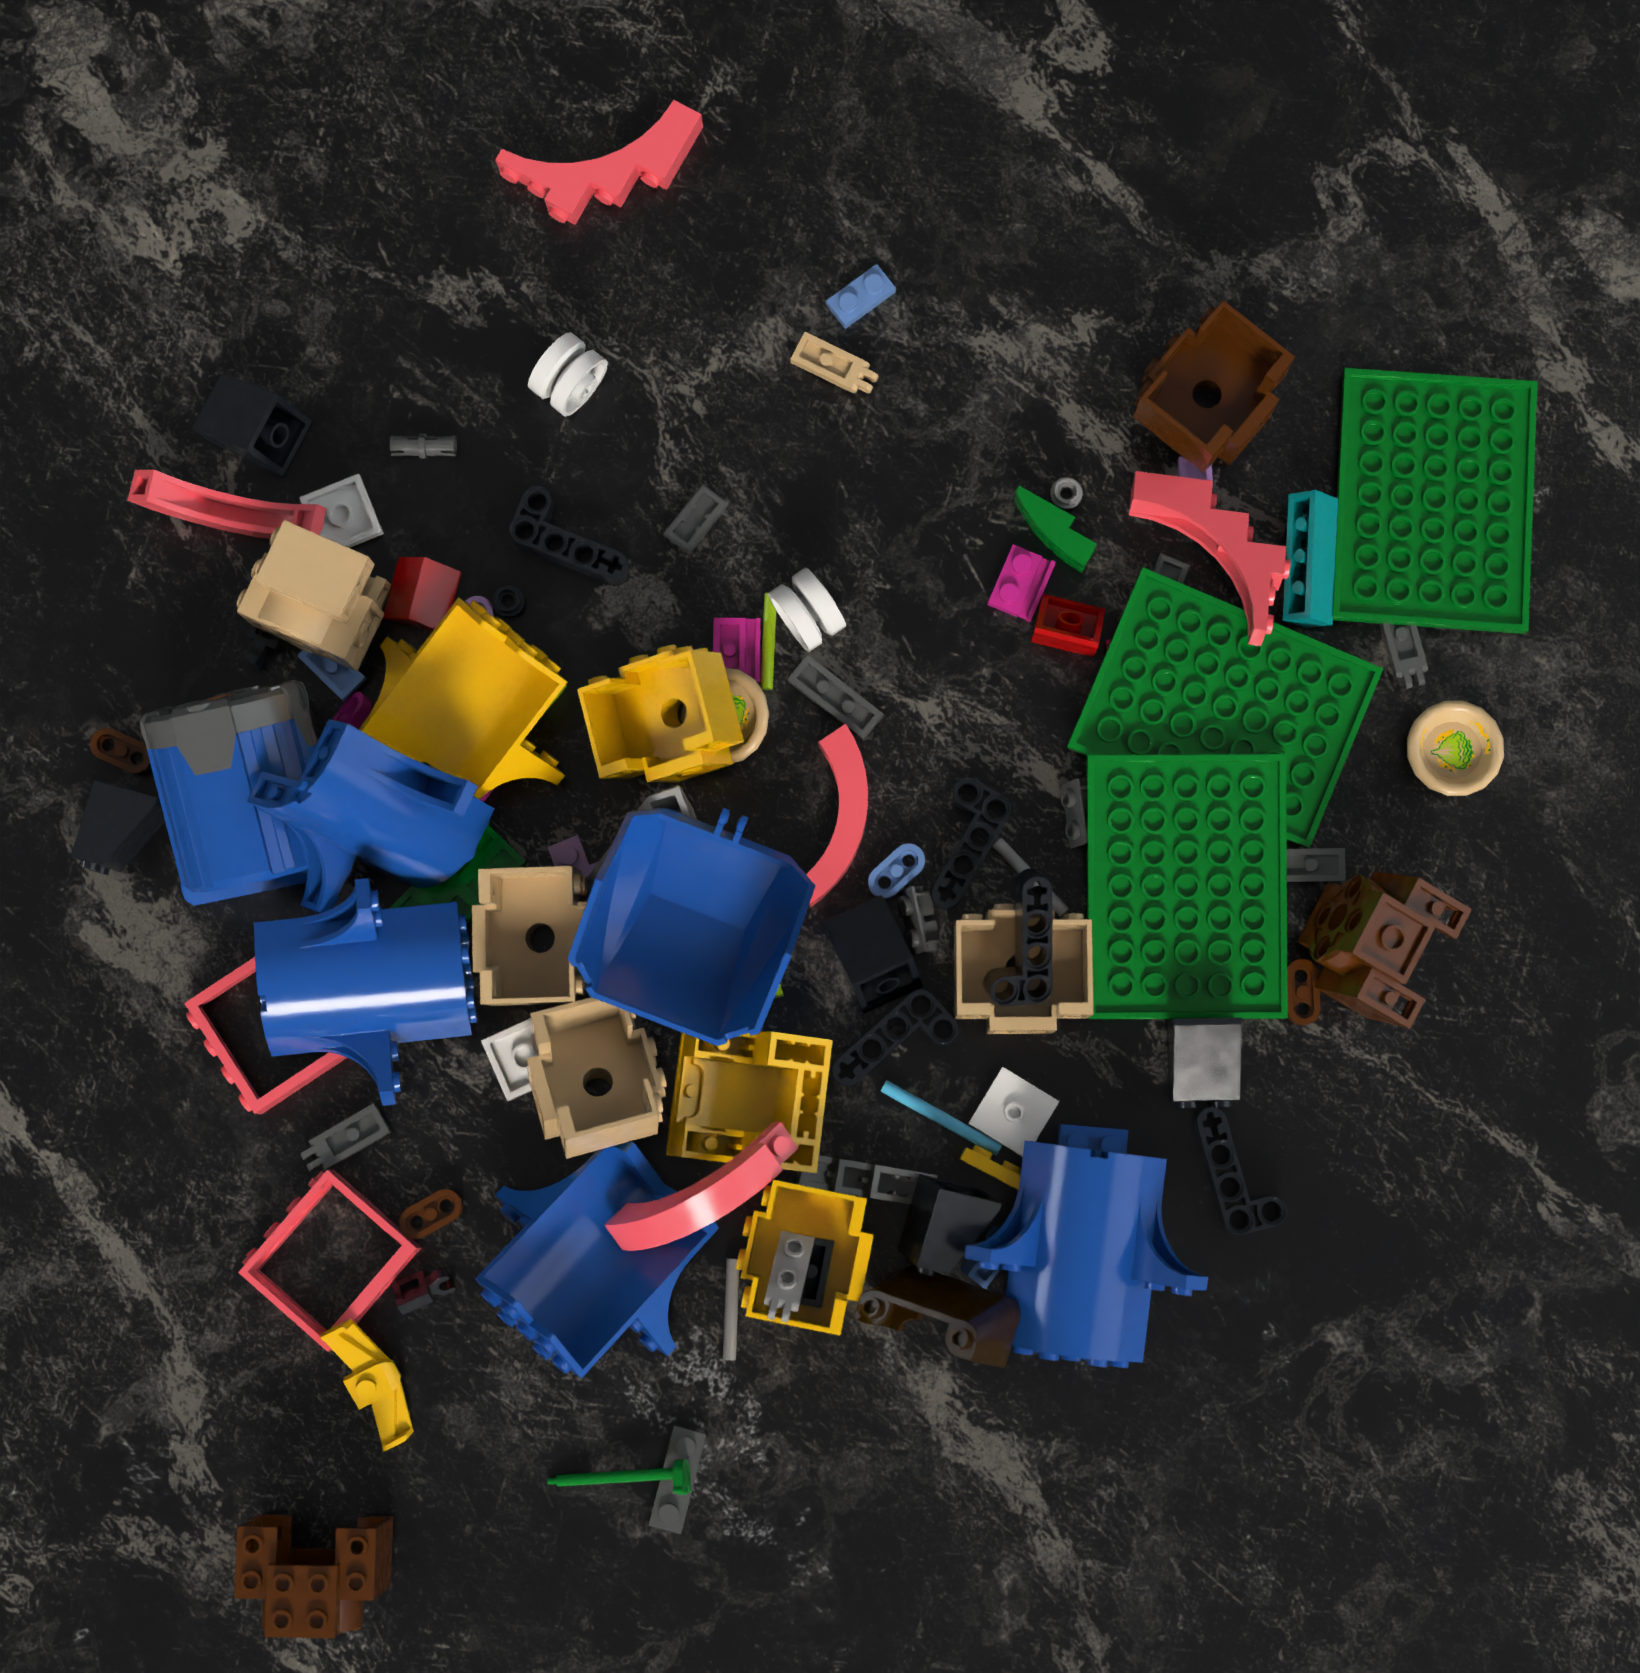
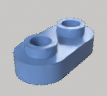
[868,844,925,899]

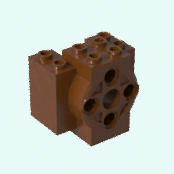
[1134,300,1295,473]
[1297,871,1472,1029]
[234,1514,393,1638]

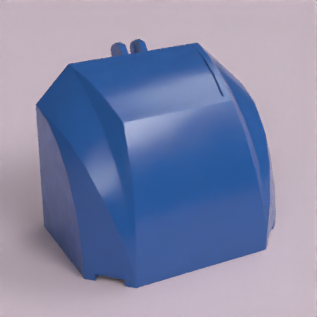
[568,808,816,1046]

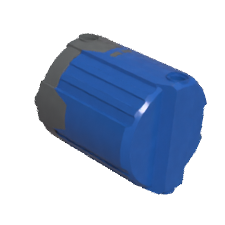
[140,680,317,906]

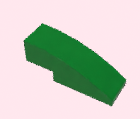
[1014,486,1097,573]

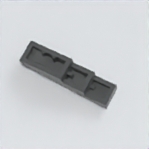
[796,1155,938,1205]

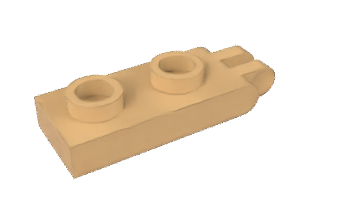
[790,332,879,393]

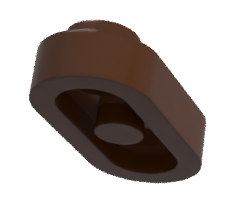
[90,728,151,775]
[1287,959,1321,1026]
[399,1189,464,1239]

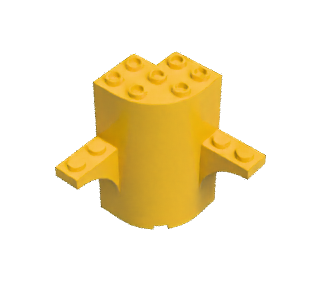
[358,597,567,799]

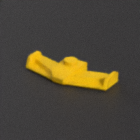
[320,1318,414,1451]

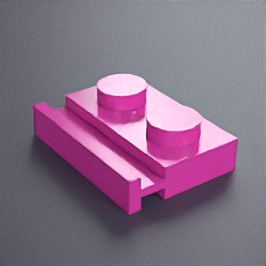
[988,544,1056,623]
[713,618,761,684]

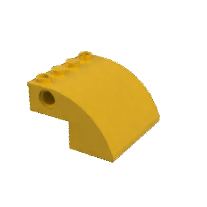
[666,1031,833,1173]

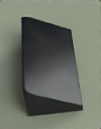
[800,1234,835,1308]

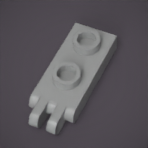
[764,1230,814,1323]

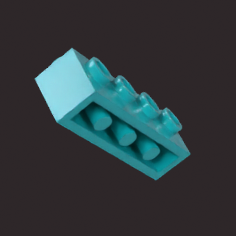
[1283,490,1338,628]

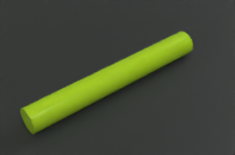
[760,593,776,690]

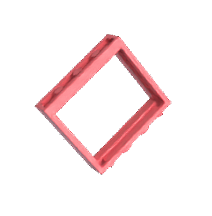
[184,957,347,1114]
[238,1170,422,1352]

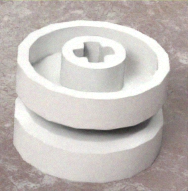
[528,332,608,417]
[768,567,846,652]

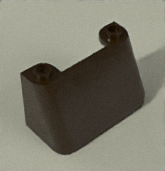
[853,1265,1021,1368]

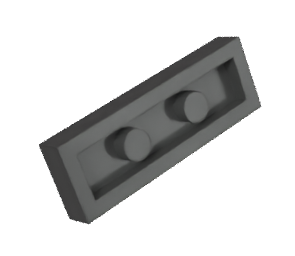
[787,654,884,741]
[648,1425,707,1534]

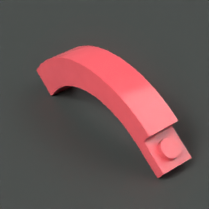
[127,470,327,539]
[806,724,868,907]
[604,1121,798,1251]

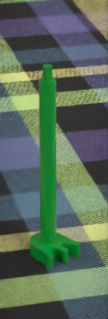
[547,1459,691,1495]

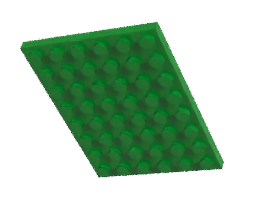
[1332,368,1538,634]
[1067,567,1384,849]
[1086,754,1288,1019]

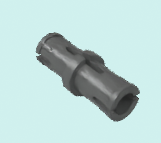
[390,433,457,459]

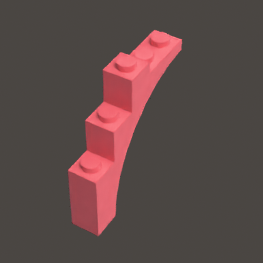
[495,100,703,225]
[1129,471,1291,646]

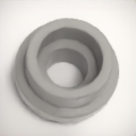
[1050,477,1083,510]

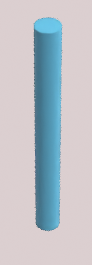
[881,1080,1002,1156]

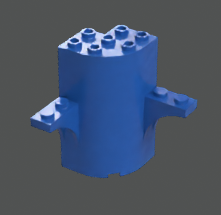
[247,719,494,913]
[254,878,477,1106]
[475,1141,719,1379]
[965,1141,1208,1368]

